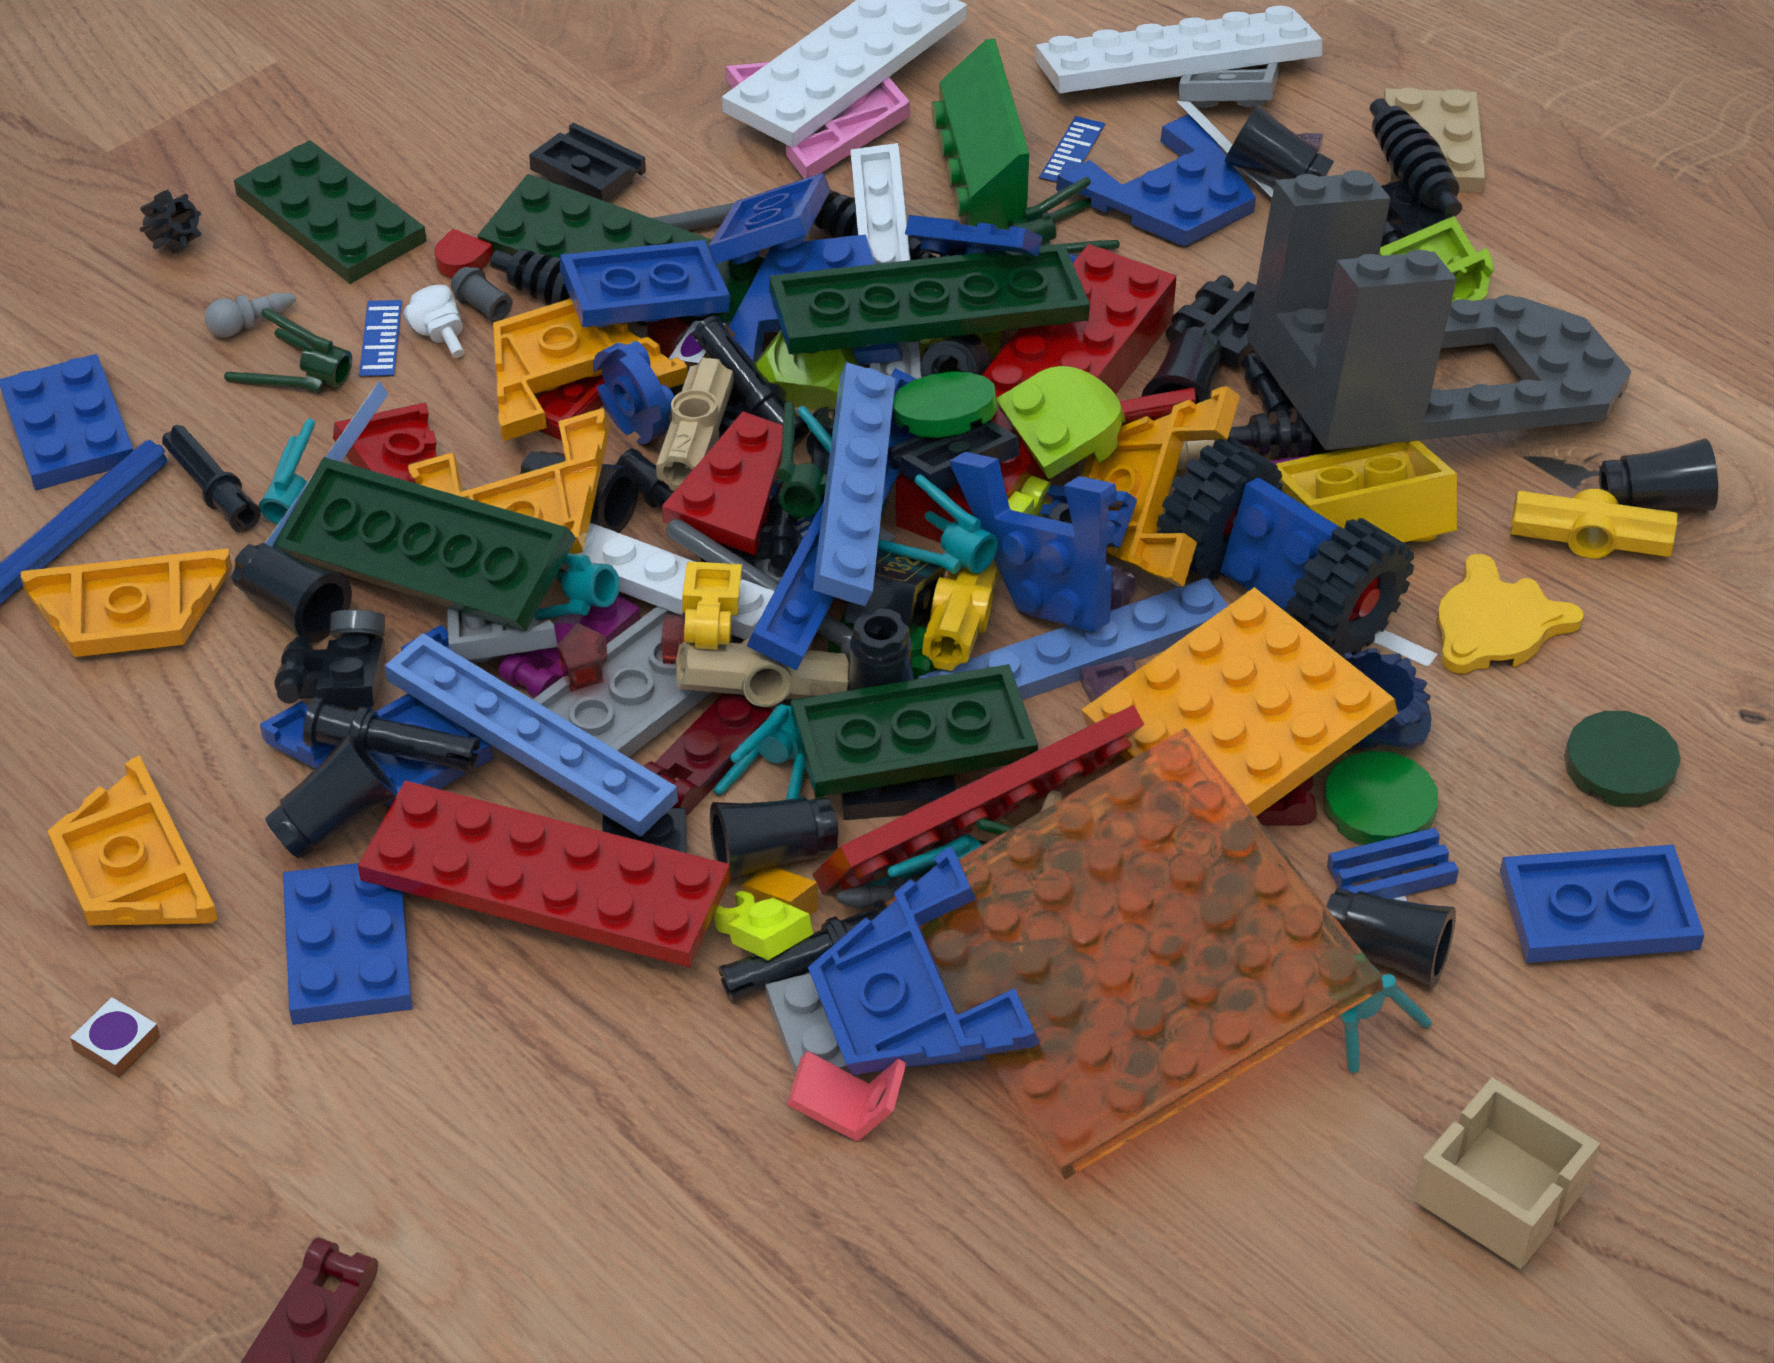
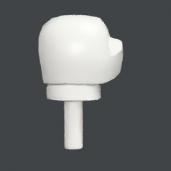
[404,285,464,358]

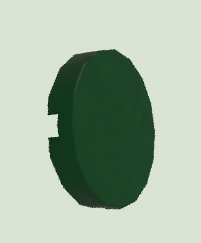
[1564,711,1681,806]

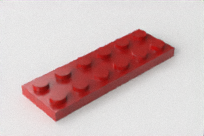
[812,705,1145,895]
[358,781,730,968]

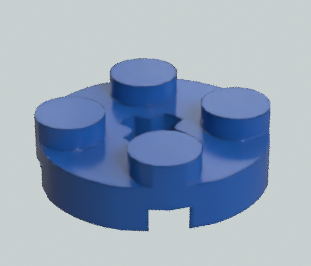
[593,341,674,444]

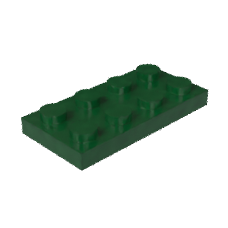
[234,140,427,284]
[791,664,1038,798]

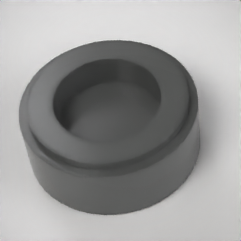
[330,610,385,639]

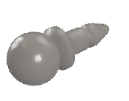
[205,293,296,338]

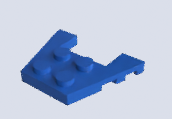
[1056,114,1256,246]
[905,215,1078,263]
[729,234,903,365]
[950,452,1117,632]
[260,625,493,807]
[808,846,1040,1075]

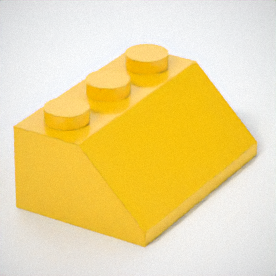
[1275,440,1457,543]

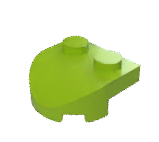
[1379,216,1494,303]
[996,366,1125,479]

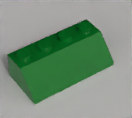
[932,39,1029,230]

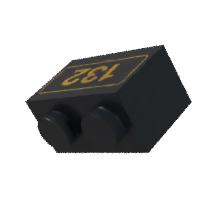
[842,550,946,635]

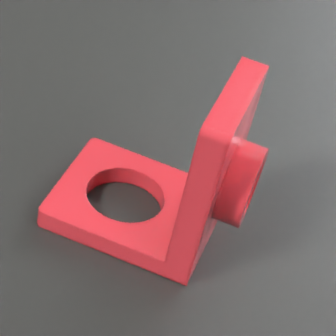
[787,1052,906,1142]

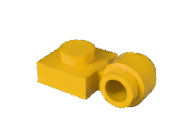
[682,561,742,650]

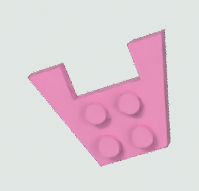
[726,62,910,179]

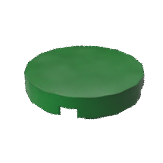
[893,372,998,438]
[1324,750,1438,845]

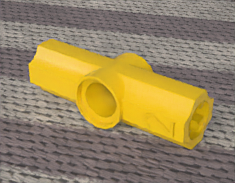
[1510,489,1678,559]
[922,559,999,671]

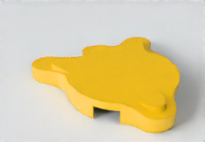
[1436,554,1584,674]

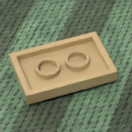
[1383,87,1485,193]

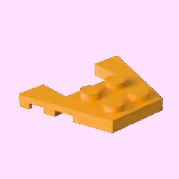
[493,298,688,442]
[1081,386,1240,587]
[408,408,610,554]

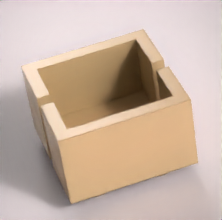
[1413,1077,1601,1269]

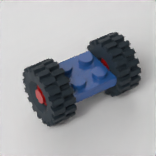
[1156,438,1414,656]

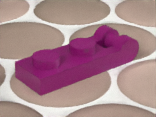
[498,595,641,698]

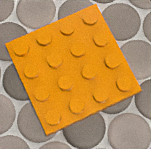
[1081,587,1398,843]

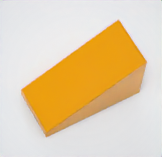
[742,867,818,915]

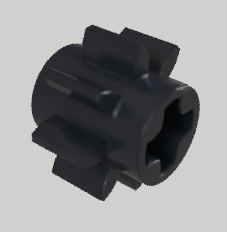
[140,190,202,253]

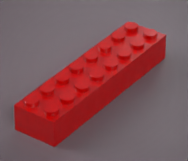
[896,244,1177,543]

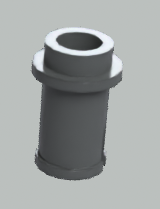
[451,267,513,322]

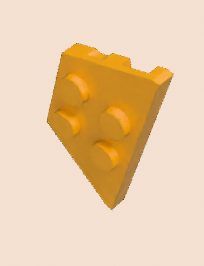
[21,548,232,657]
[47,755,218,926]

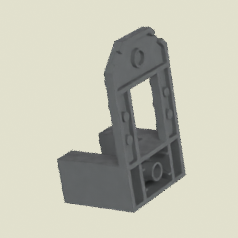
[1247,170,1631,450]

